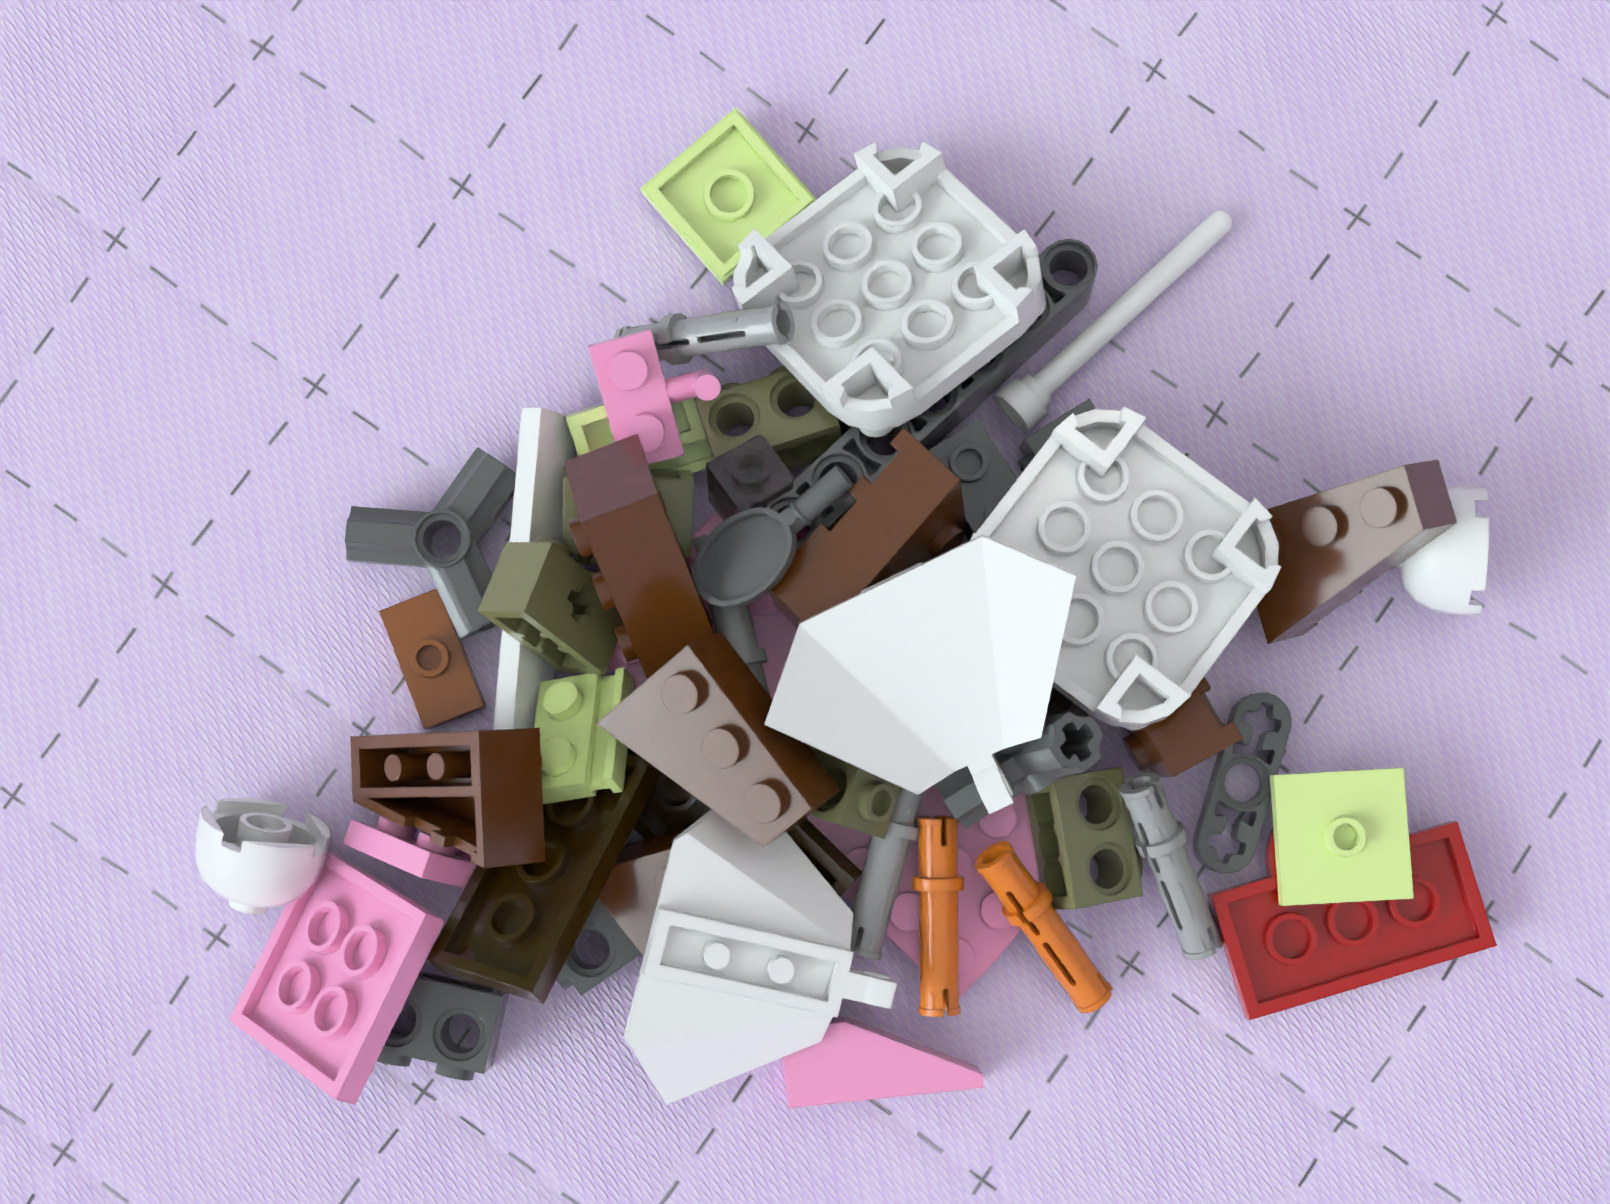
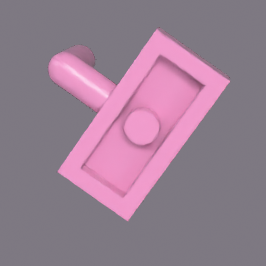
[588,329,721,464]
[343,815,477,888]

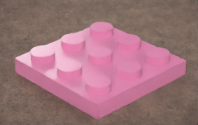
[229,850,445,1105]

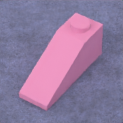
[783,1016,984,1108]

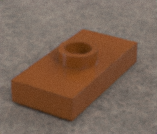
[379,588,487,730]

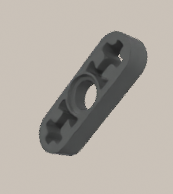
[1193,693,1292,873]

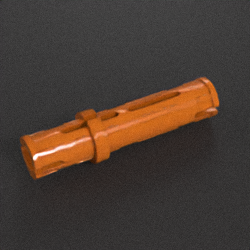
[912,815,964,1017]
[974,841,1113,1013]

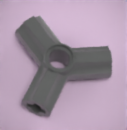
[345,447,516,640]
[935,690,1104,829]

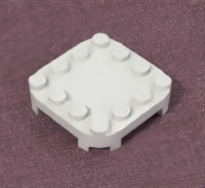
[731,142,1046,437]
[970,406,1281,730]

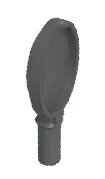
[693,465,853,609]

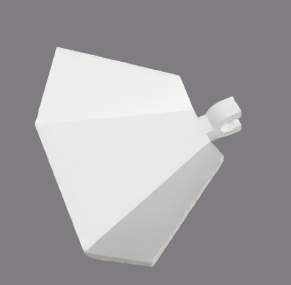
[764,535,1076,814]
[624,809,897,1105]

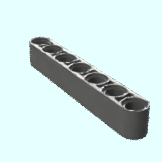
[766,239,1098,551]

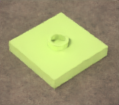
[641,108,817,287]
[1270,768,1414,906]

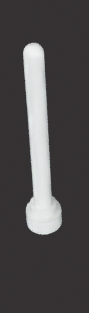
[994,210,1233,433]

